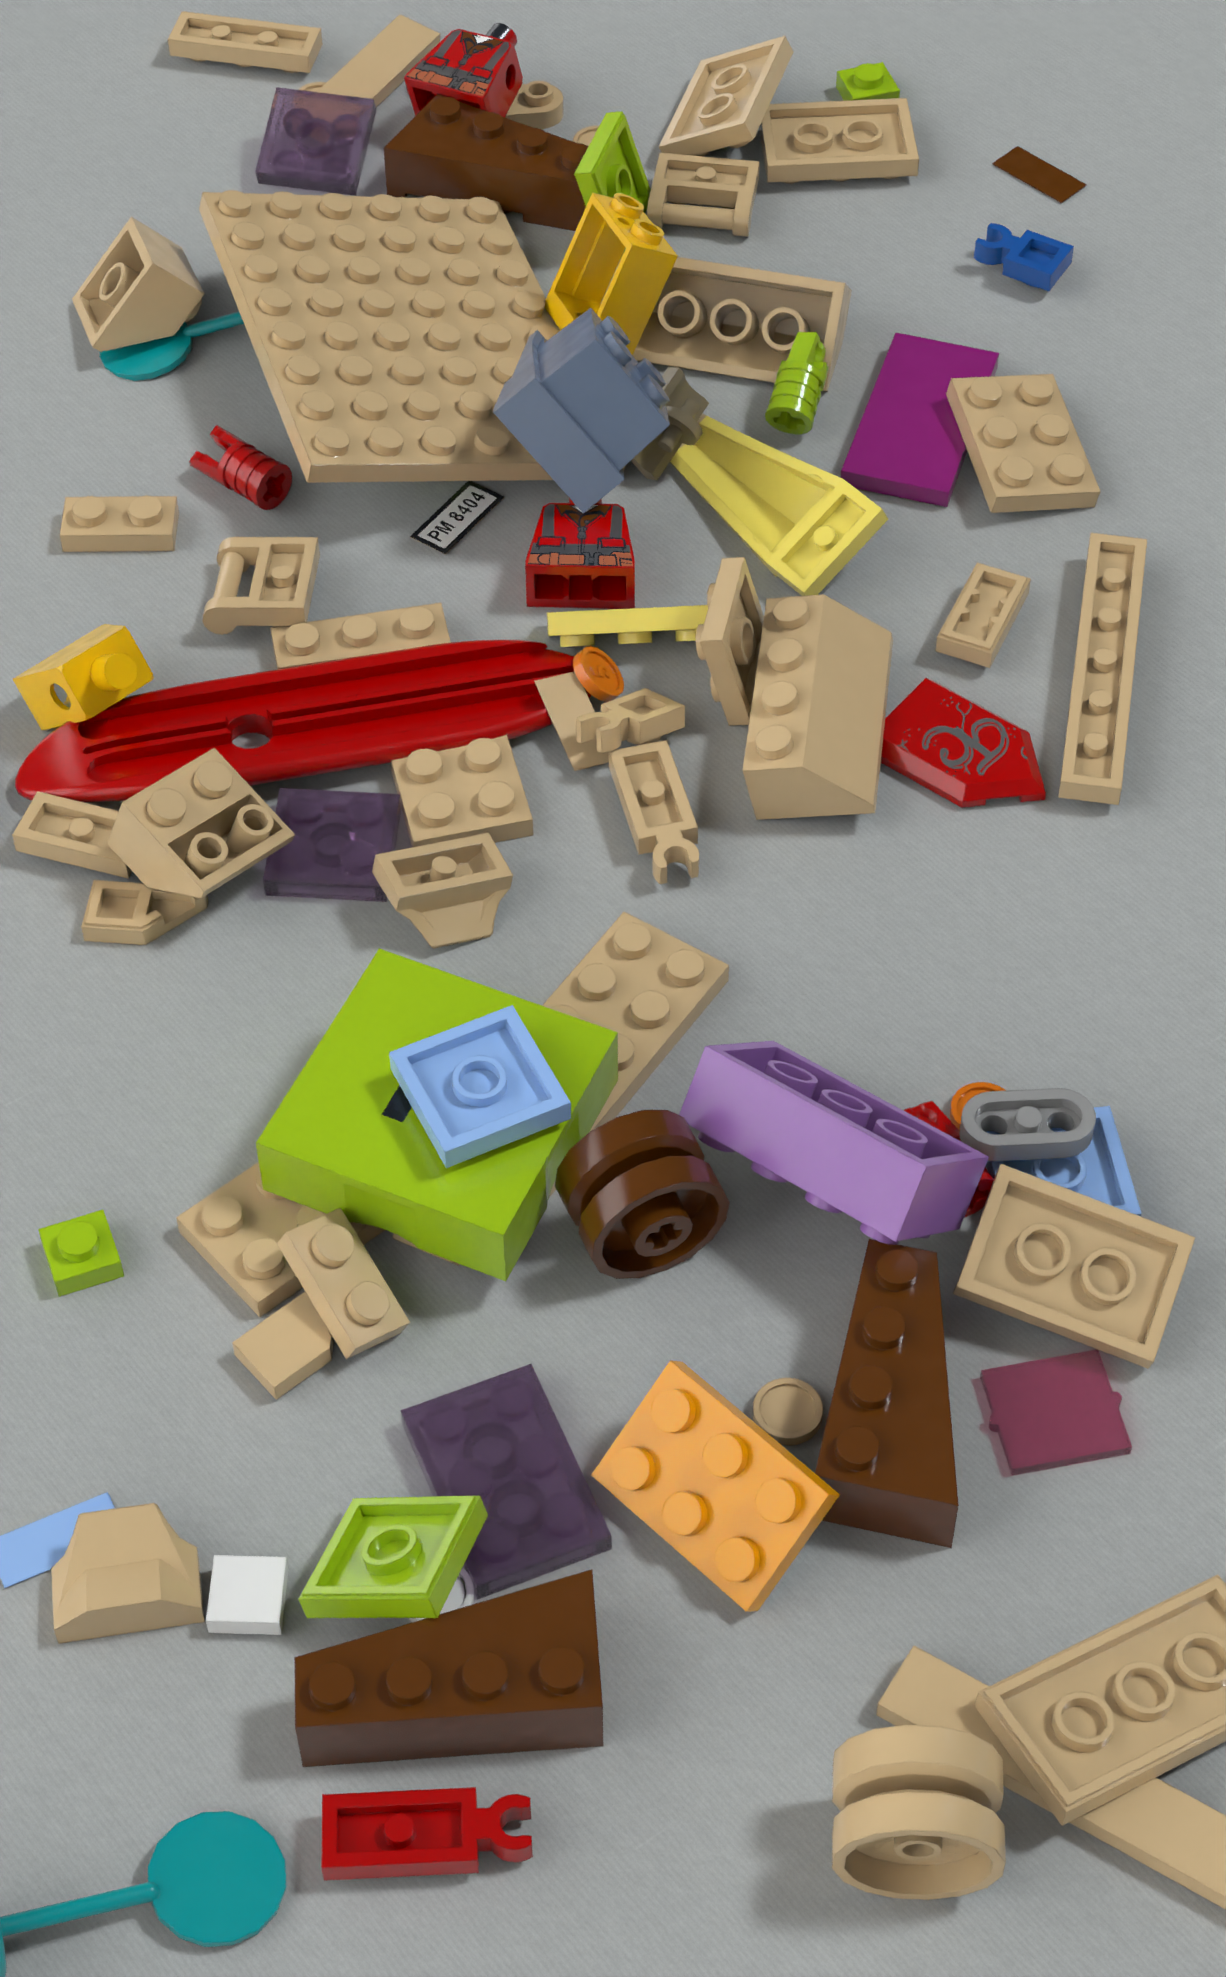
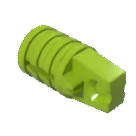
[765,332,828,435]

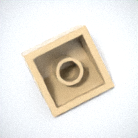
[72,217,204,352]

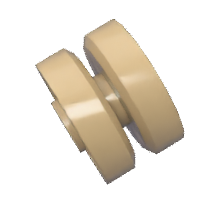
[832,1725,1006,1900]

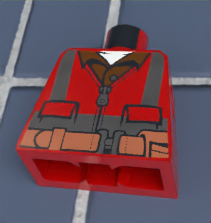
[404,23,523,117]
[525,498,635,609]

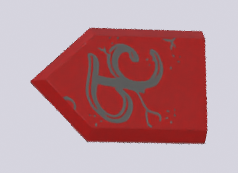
[881,678,1046,808]

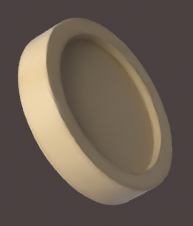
[753,1378,823,1446]

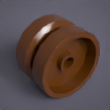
[555,1110,730,1279]

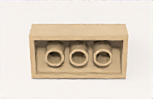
[632,257,852,392]
[742,594,893,820]

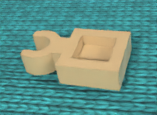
[576,688,685,753]

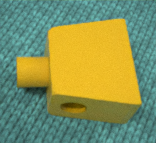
[13,624,154,730]

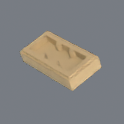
[935,563,1031,668]

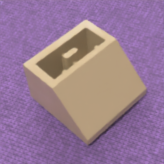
[107,748,295,898]

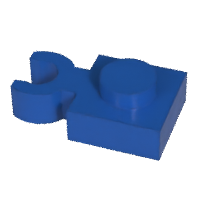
[974,223,1074,291]

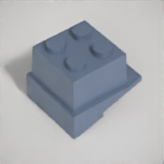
[493,308,670,513]

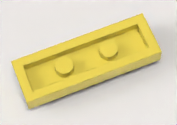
[546,605,708,647]

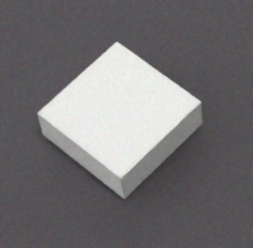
[206,1555,289,1635]

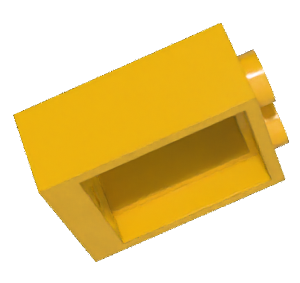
[545,193,678,355]

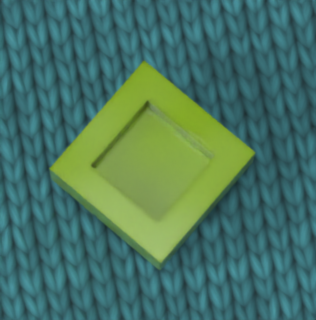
[836,62,900,101]
[38,1209,125,1297]

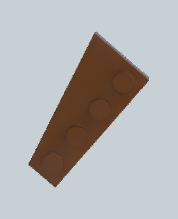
[384,94,588,231]
[815,1239,959,1548]
[294,1569,603,1767]

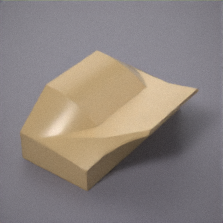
[372,833,513,949]
[51,1503,205,1644]

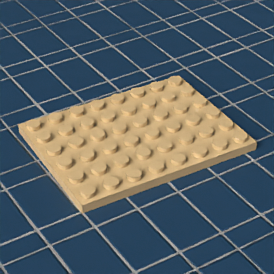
[199,190,626,483]

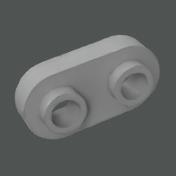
[960,1088,1096,1161]

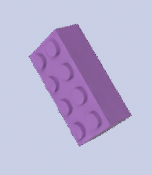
[679,1041,989,1245]

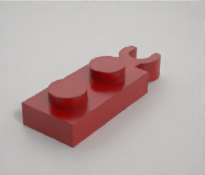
[321,1787,533,1881]

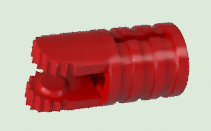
[189,425,292,510]

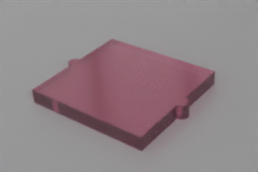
[980,1349,1132,1476]

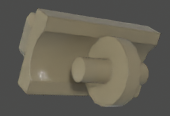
[631,366,709,480]

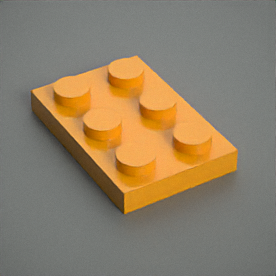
[591,1360,840,1612]

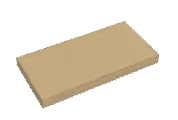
[975,1575,1226,1826]

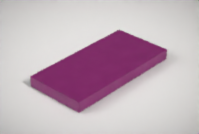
[841,332,999,507]

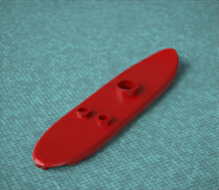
[15,640,591,802]

